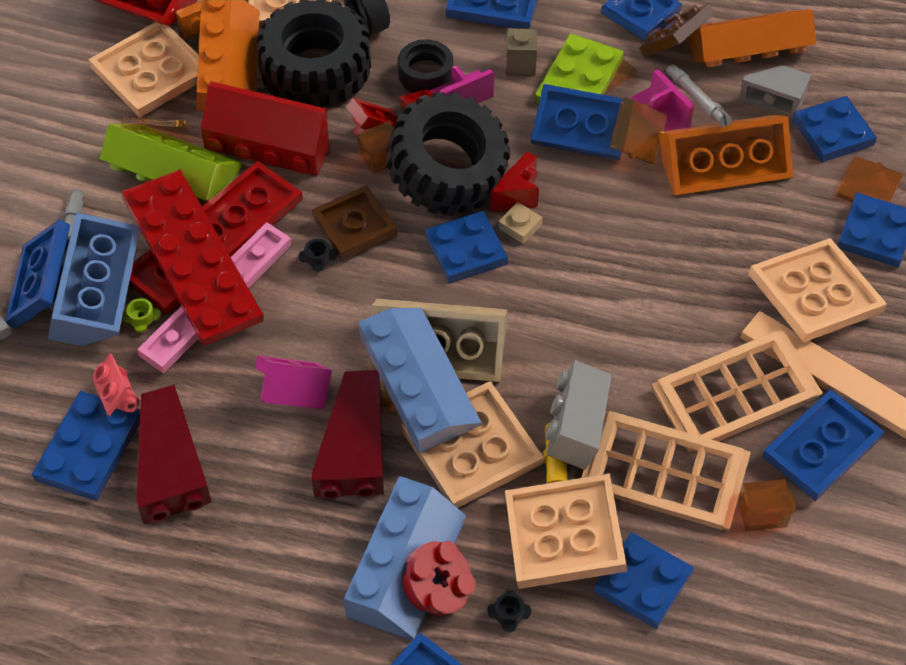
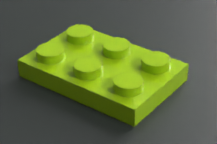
[535,33,624,104]

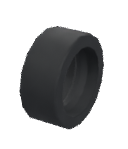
[343,0,390,37]
[398,39,453,93]

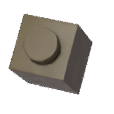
[506,28,537,75]

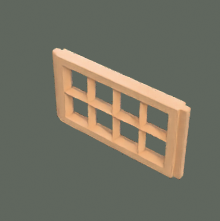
[651,330,823,453]
[581,411,751,531]

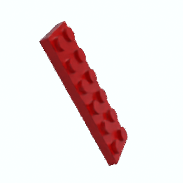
[129,161,303,315]
[122,169,264,346]

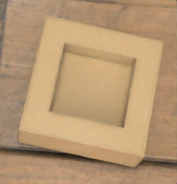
[498,202,543,244]

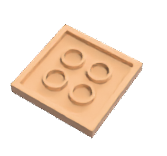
[88,22,198,118]
[748,238,887,343]
[402,381,544,508]
[505,473,627,589]

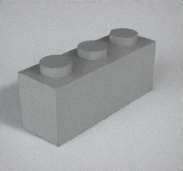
[545,360,612,470]

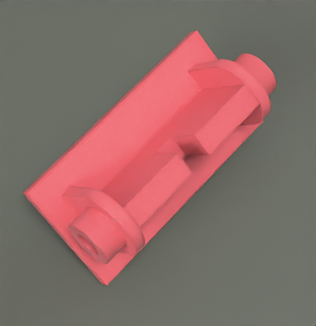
[93,353,140,416]

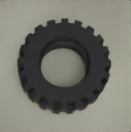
[256,0,371,108]
[386,92,510,215]

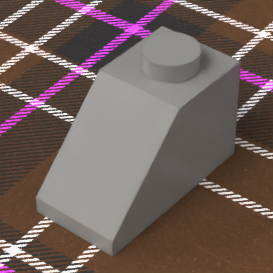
[739,65,811,118]

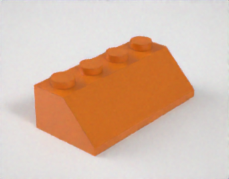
[196,0,260,111]
[686,9,817,67]
[659,115,794,195]

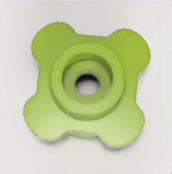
[122,298,161,333]

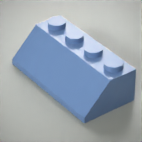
[48,212,140,346]
[359,308,482,454]
[344,476,466,640]

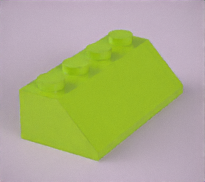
[99,123,243,203]

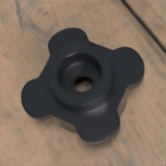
[299,239,337,272]
[487,590,531,633]

